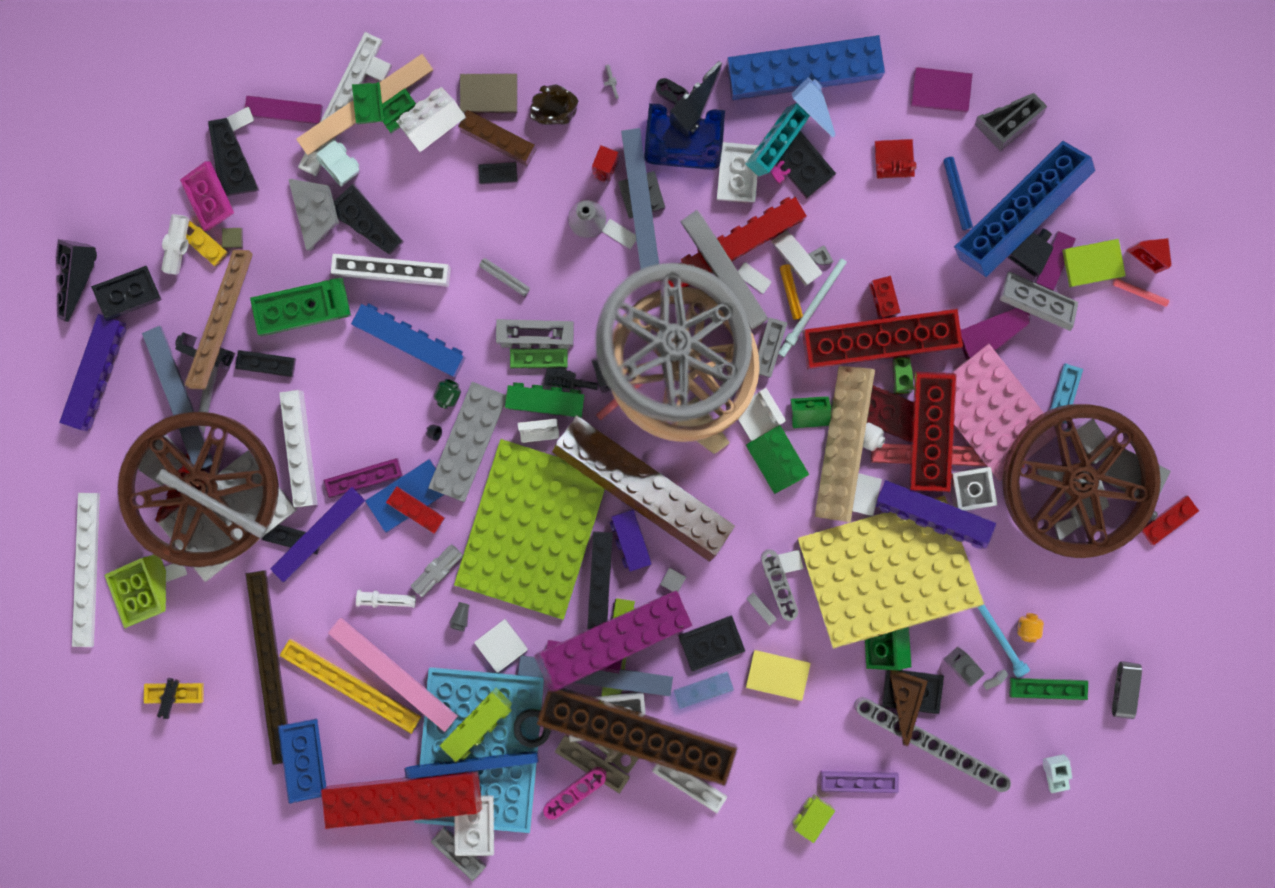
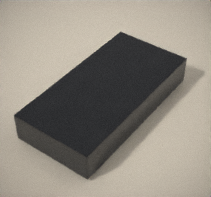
[478,162,518,185]

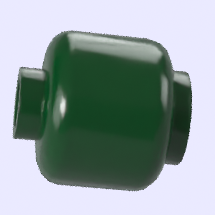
[433,379,461,409]

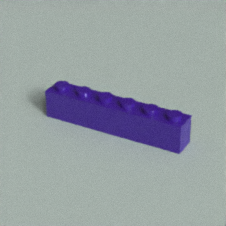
[59,314,126,431]
[876,480,997,549]

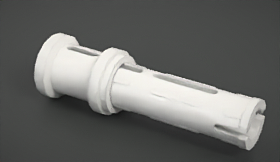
[356,590,416,608]

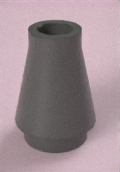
[449,602,470,632]

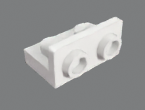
[518,419,559,443]

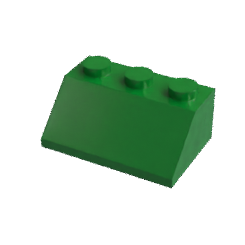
[745,425,810,494]
[864,627,912,670]

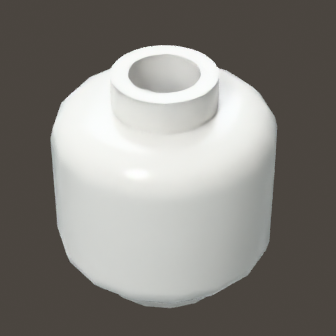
[863,423,885,451]

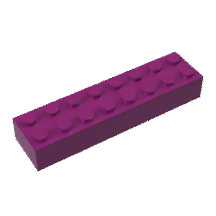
[534,590,693,691]

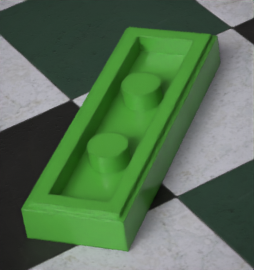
[510,349,568,369]

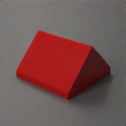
[1126,238,1172,274]

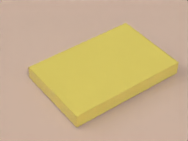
[746,650,811,701]

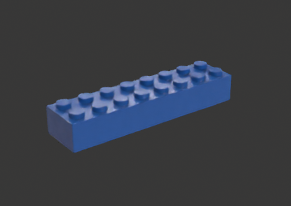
[726,35,885,101]
[954,141,1096,277]

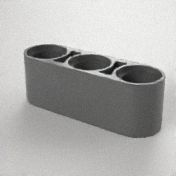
[1112,661,1142,719]

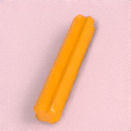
[779,264,803,320]

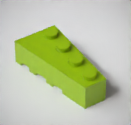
[440,688,512,762]

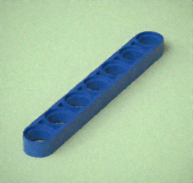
[404,751,539,779]

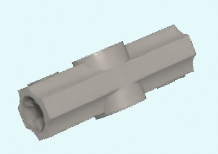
[410,544,463,597]

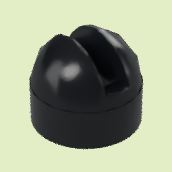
[425,425,442,441]

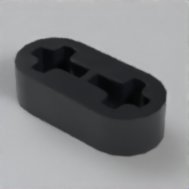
[656,78,689,105]

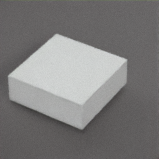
[366,56,392,82]

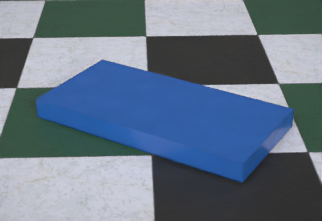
[365,459,444,533]
[278,719,327,804]

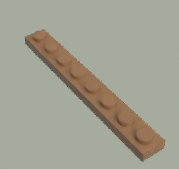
[185,250,253,389]

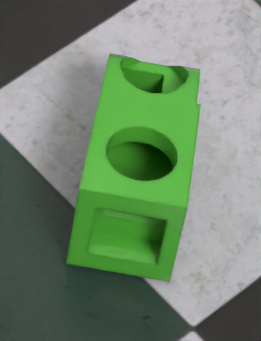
[892,357,914,394]

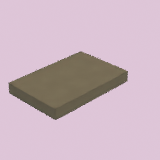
[460,74,518,113]

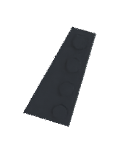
[208,118,260,196]
[334,184,404,255]

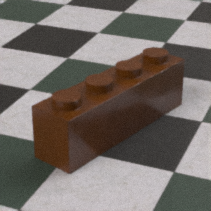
[458,110,536,167]

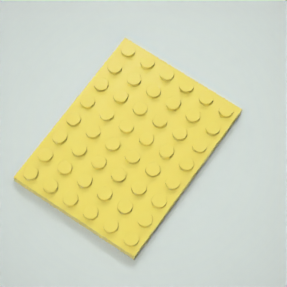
[798,496,984,649]

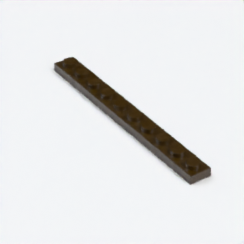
[245,570,288,765]

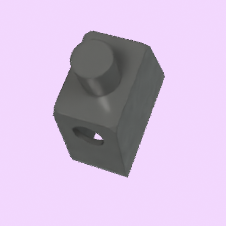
[943,646,985,687]

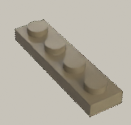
[555,735,630,794]

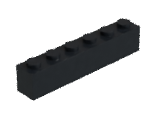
[587,531,613,630]

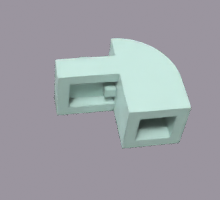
[1043,754,1072,794]

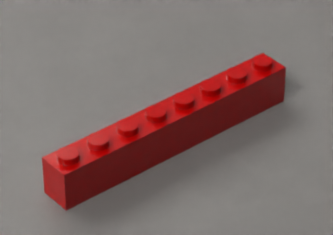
[667,196,807,288]

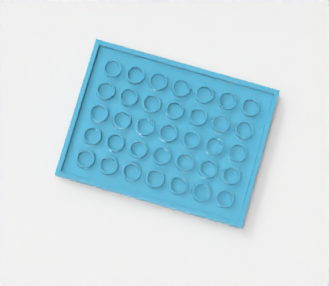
[414,667,544,833]

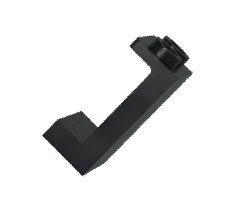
[175,332,236,371]

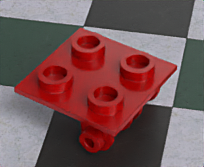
[875,139,917,179]

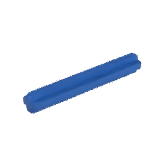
[943,156,973,231]

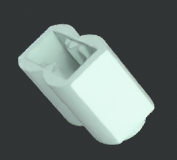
[316,140,359,187]

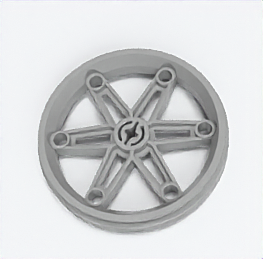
[595,263,752,422]

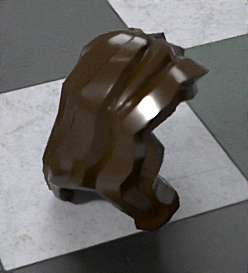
[530,84,579,125]

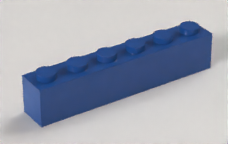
[351,303,466,378]

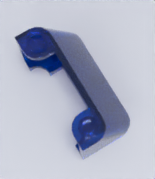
[644,103,725,170]

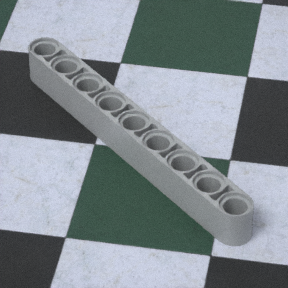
[854,697,1011,792]

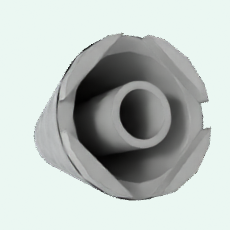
[568,200,606,238]

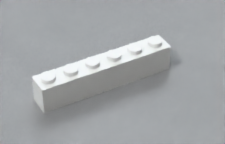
[331,254,451,287]
[279,390,318,507]

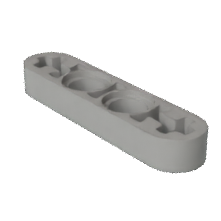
[761,549,798,621]

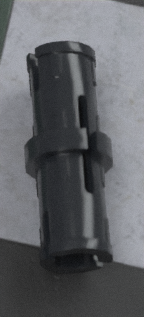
[157,678,180,719]

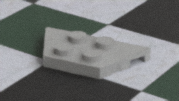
[289,179,339,251]

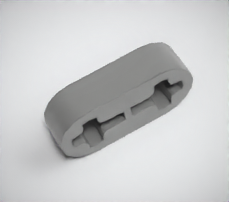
[746,592,777,626]

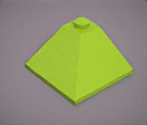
[104,554,166,628]

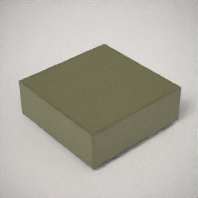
[222,228,243,248]

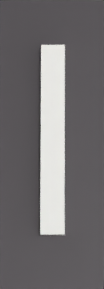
[298,32,383,177]

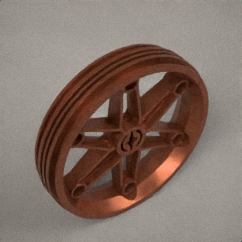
[1002,404,1161,558]
[117,412,279,567]

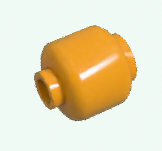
[1017,613,1044,643]

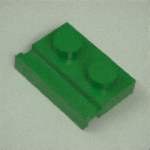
[352,82,384,124]
[383,88,416,134]

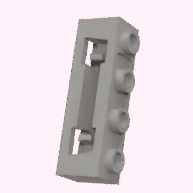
[496,319,574,349]

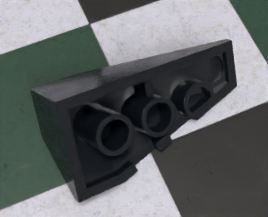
[670,61,722,138]
[56,239,97,322]

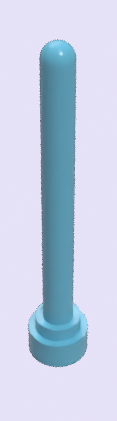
[977,604,1030,678]

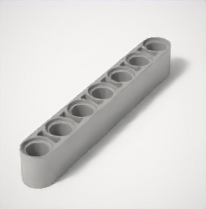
[680,210,768,330]

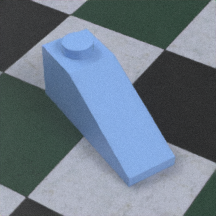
[792,77,836,137]

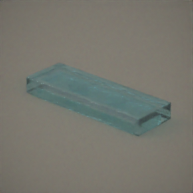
[673,671,734,709]

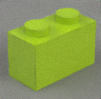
[792,794,835,843]

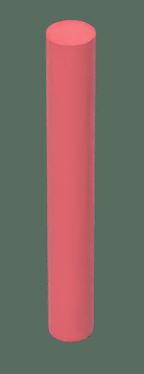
[1113,278,1169,307]
[596,384,642,421]

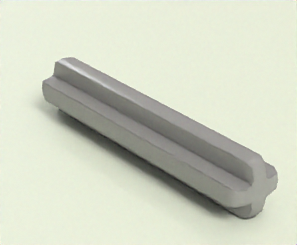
[479,258,530,296]

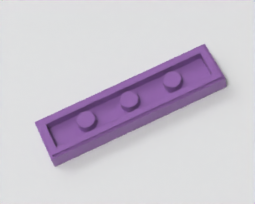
[821,771,899,793]

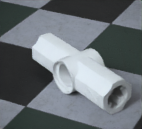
[161,214,189,275]

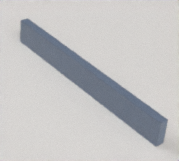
[621,128,659,269]
[142,326,213,471]
[518,655,673,696]

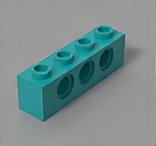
[745,103,810,177]

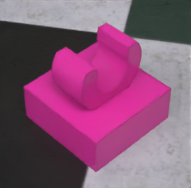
[770,161,791,185]

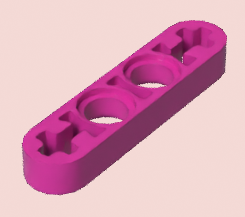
[543,767,607,820]

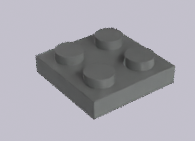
[618,171,665,219]

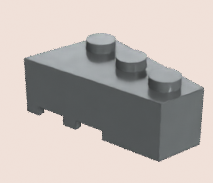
[975,93,1047,151]

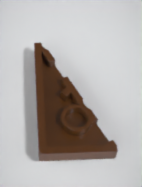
[890,670,928,747]

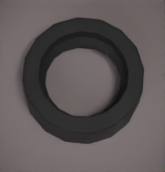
[514,709,551,747]

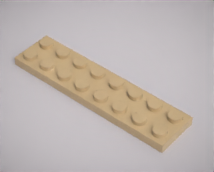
[815,366,875,523]

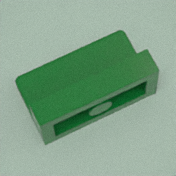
[790,396,831,428]

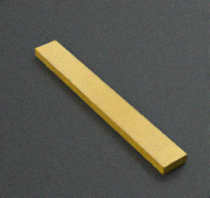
[279,639,422,734]

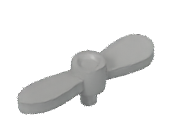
[604,64,619,99]

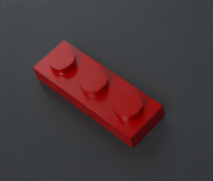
[386,486,445,534]
[1141,495,1200,545]

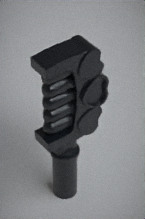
[544,367,598,390]

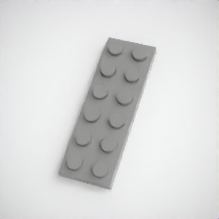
[428,382,506,502]

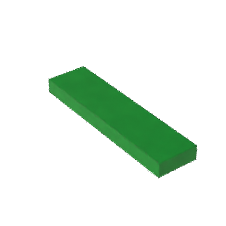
[1009,678,1088,700]

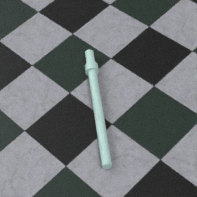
[778,259,847,357]

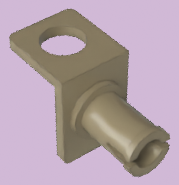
[594,744,638,774]

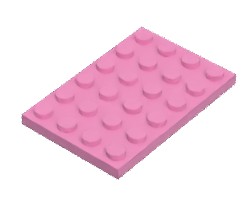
[951,344,1056,481]

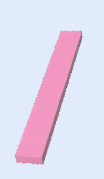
[328,618,458,732]

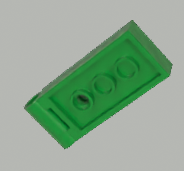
[250,278,351,337]

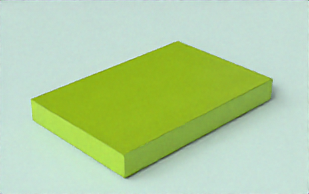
[1062,239,1126,287]

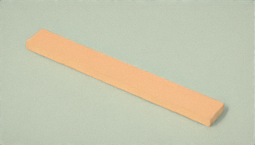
[296,54,433,156]

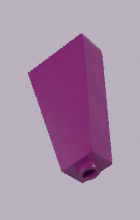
[961,308,1030,360]

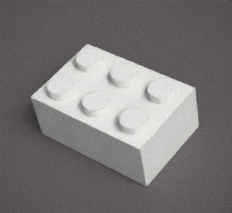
[396,87,466,152]

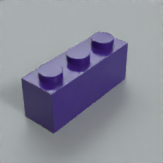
[609,509,652,572]

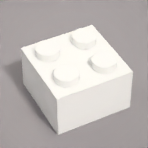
[950,467,997,511]

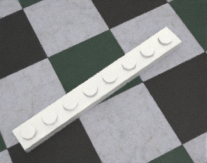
[72,493,100,647]

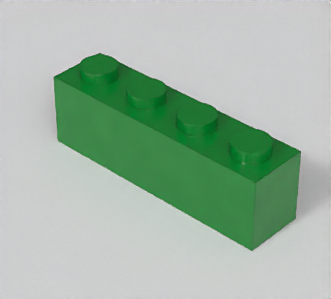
[505,382,585,418]

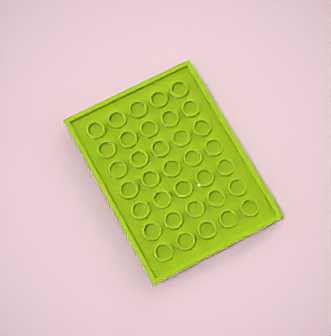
[454,439,605,620]

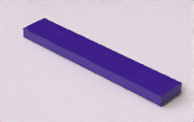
[270,487,366,583]

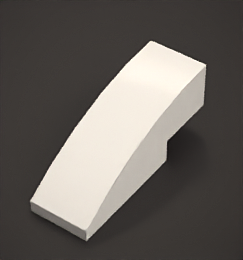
[771,230,822,287]

